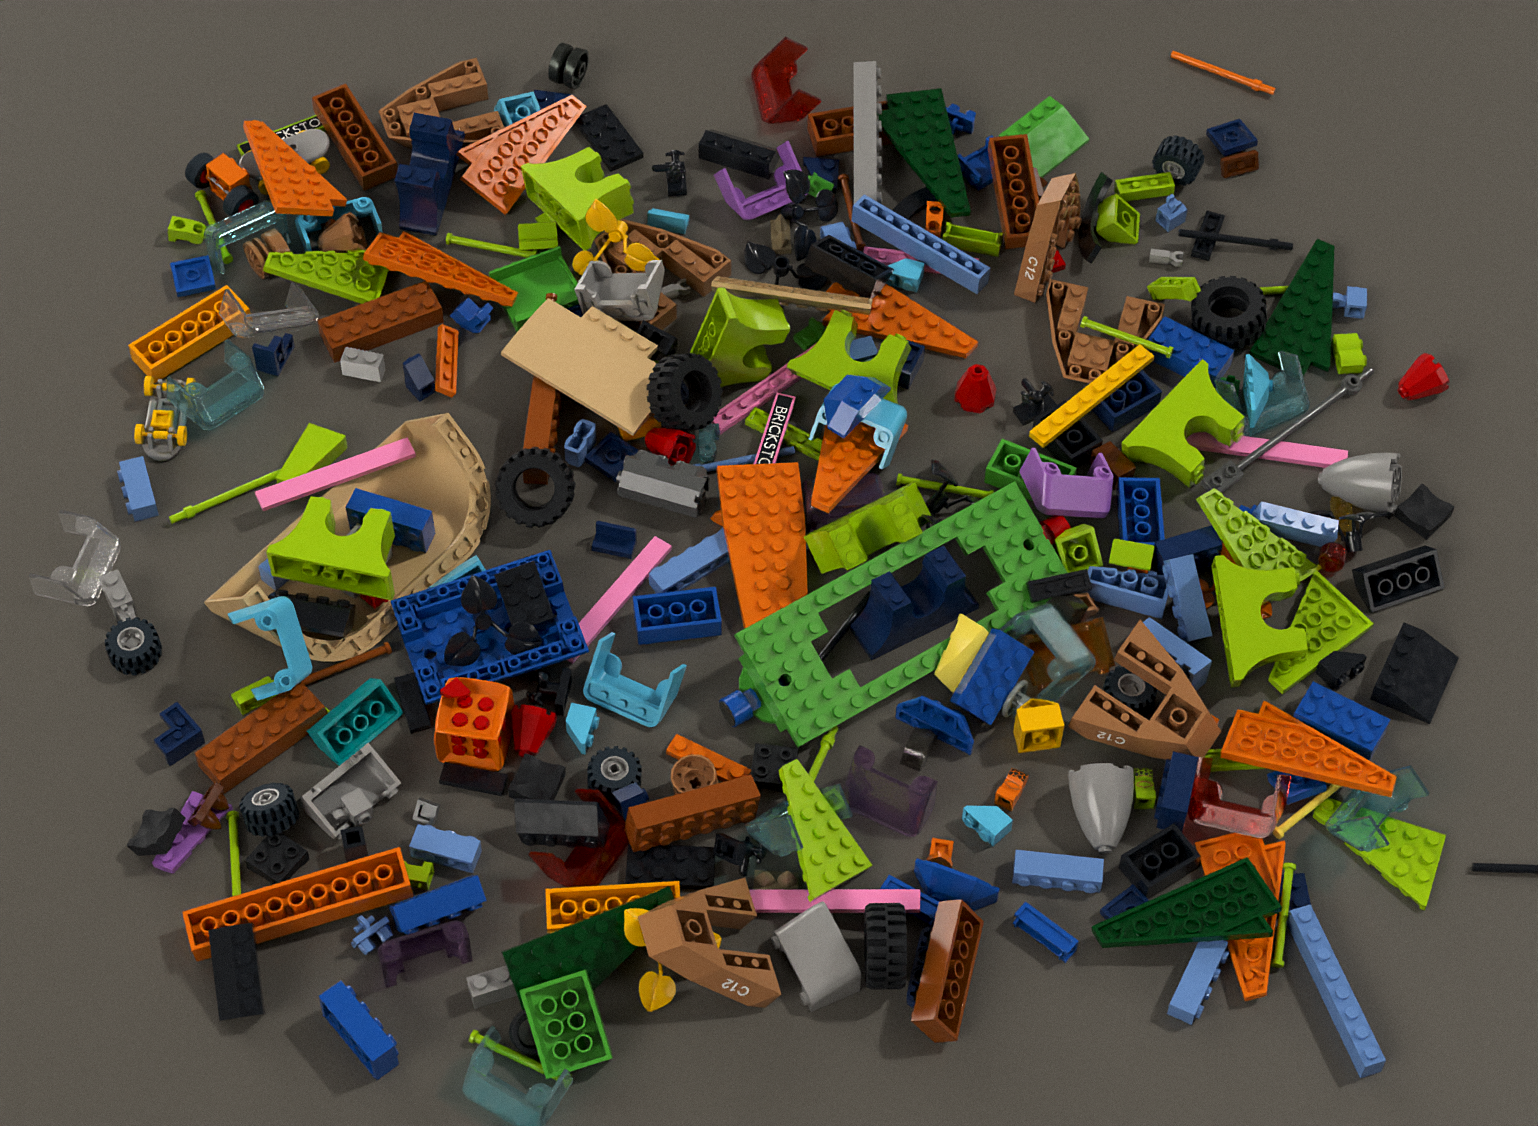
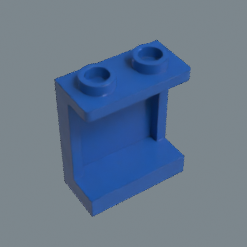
[957,135,993,191]

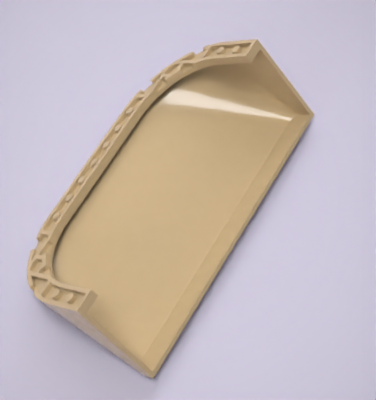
[204,413,491,662]

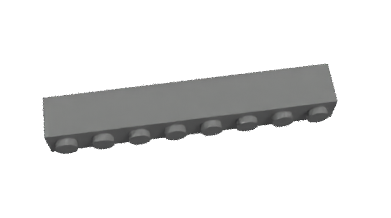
[854,61,882,204]

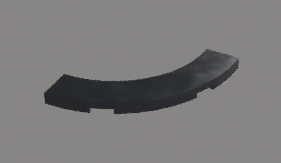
[1079,172,1113,264]
[892,183,967,221]

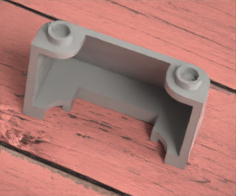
[574,260,665,321]
[296,743,401,839]
[771,901,861,1012]

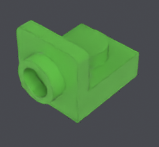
[808,172,834,197]
[793,317,825,351]

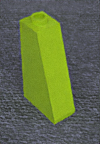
[276,423,347,484]

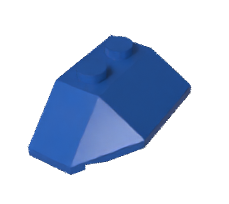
[824,375,891,438]
[895,696,974,755]
[914,858,1000,911]

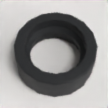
[509,1010,538,1054]

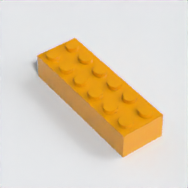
[128,285,252,384]
[545,881,680,933]

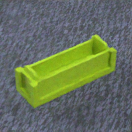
[1114,172,1175,201]
[943,222,1003,257]
[1147,277,1201,301]

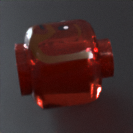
[1318,542,1346,573]

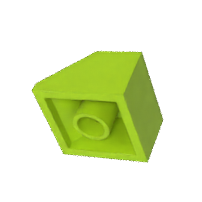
[1096,194,1140,244]
[1055,524,1104,573]

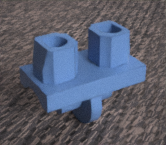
[351,915,393,955]

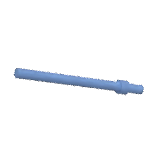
[693,446,795,472]

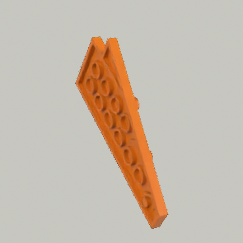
[456,95,587,215]
[243,120,347,217]
[363,231,518,307]
[822,282,978,358]
[811,422,908,514]
[1220,701,1397,797]
[1195,827,1286,1001]

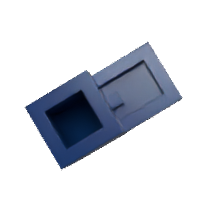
[450,297,493,333]

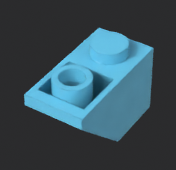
[886,258,925,292]
[566,703,600,755]
[962,806,1013,846]

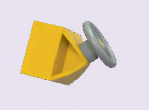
[1002,680,1064,753]

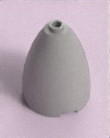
[1318,453,1402,514]
[1068,763,1134,854]

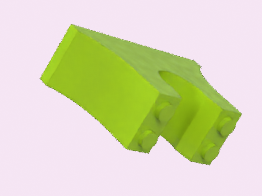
[521,147,634,250]
[690,288,790,387]
[787,309,912,404]
[1122,359,1245,488]
[803,482,931,574]
[266,496,395,600]
[1211,555,1310,688]

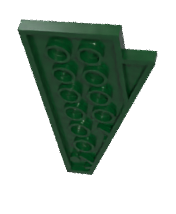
[879,88,971,218]
[1249,238,1335,379]
[1091,857,1282,948]
[501,886,674,1011]

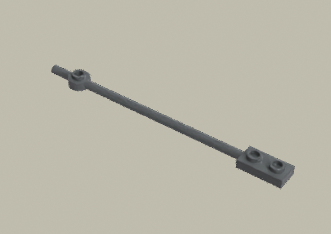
[1201,367,1374,493]

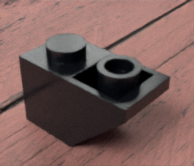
[1315,651,1367,690]
[340,826,368,862]

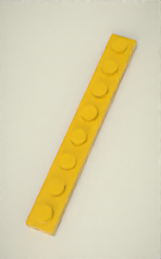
[1029,344,1154,448]

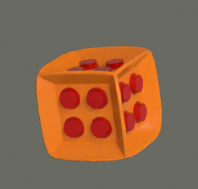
[434,677,514,772]

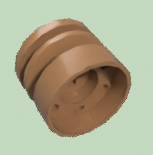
[243,228,291,279]
[671,754,718,795]

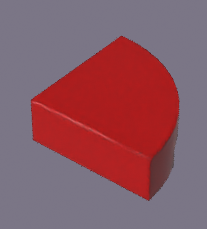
[440,677,471,699]

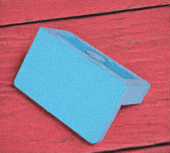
[647,208,689,234]

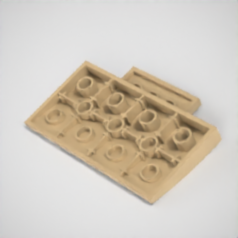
[711,276,873,315]
[501,298,658,436]

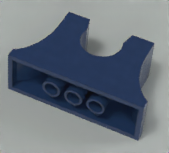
[395,113,465,236]
[850,546,979,661]

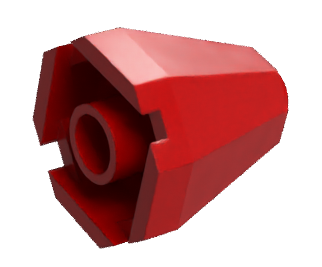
[1398,353,1449,401]
[954,364,997,413]
[645,427,696,466]
[512,704,557,757]

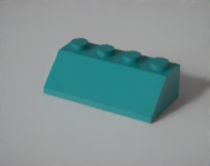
[307,678,404,766]

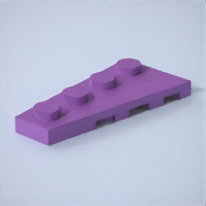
[152,791,233,874]

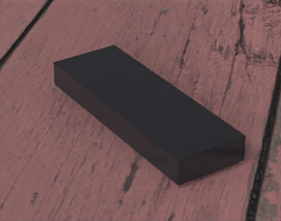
[1191,210,1225,261]
[1026,569,1092,603]
[394,672,431,734]
[439,762,508,796]

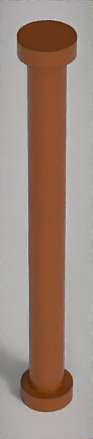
[838,174,866,251]
[301,641,392,685]

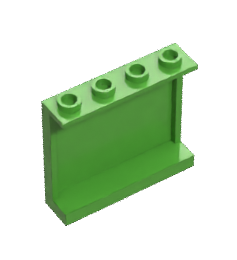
[489,246,579,332]

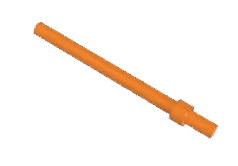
[1170,51,1276,95]

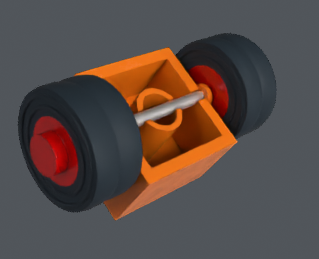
[185,153,259,222]

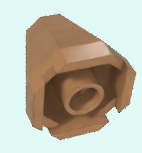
[317,212,367,253]

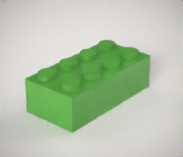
[984,439,1077,501]

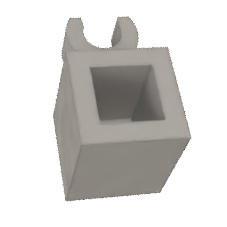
[331,788,374,827]

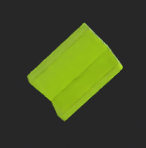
[518,222,558,250]
[231,676,278,715]

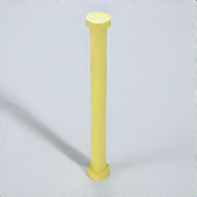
[1272,784,1342,839]

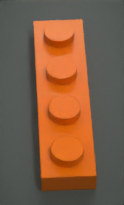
[435,324,459,398]
[666,734,751,782]

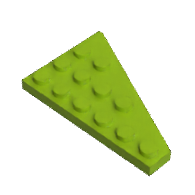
[263,250,389,304]
[1196,488,1322,582]
[1268,570,1374,695]
[778,759,872,902]
[1312,798,1446,910]

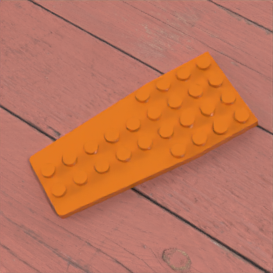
[716,462,808,629]

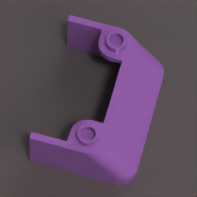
[714,141,807,220]
[1019,448,1113,518]

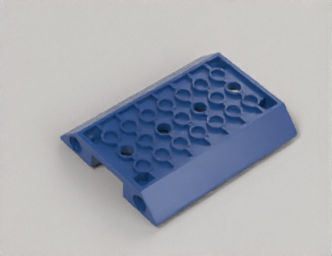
[390,550,589,705]

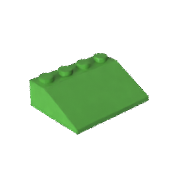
[999,96,1089,178]
[519,970,613,1079]

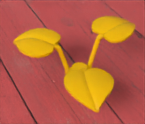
[572,199,660,276]
[624,908,721,1012]

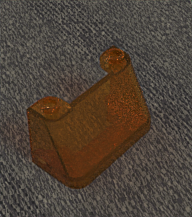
[1016,617,1116,690]

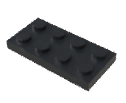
[575,104,644,172]
[625,843,715,890]

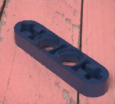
[906,926,933,1008]

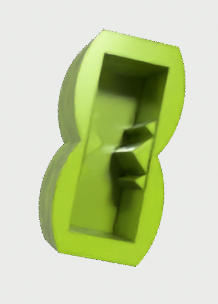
[1331,333,1367,374]

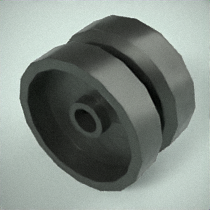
[548,42,589,89]

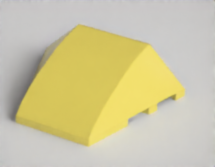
[934,613,989,693]

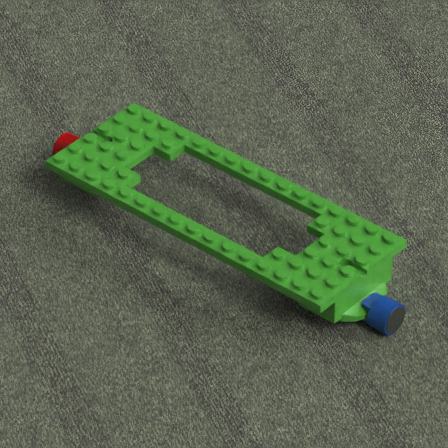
[719,481,1071,748]

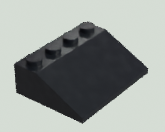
[1370,622,1459,724]

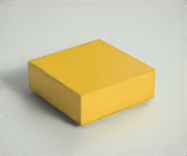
[150,410,174,431]

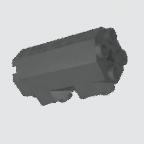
[616,450,710,518]

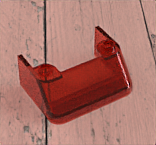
[751,37,822,124]
[1188,757,1292,838]
[528,788,629,888]

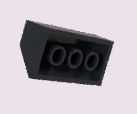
[699,129,780,180]
[804,235,894,299]
[1352,545,1445,613]
[268,589,356,637]
[514,799,610,849]
[208,923,265,1021]

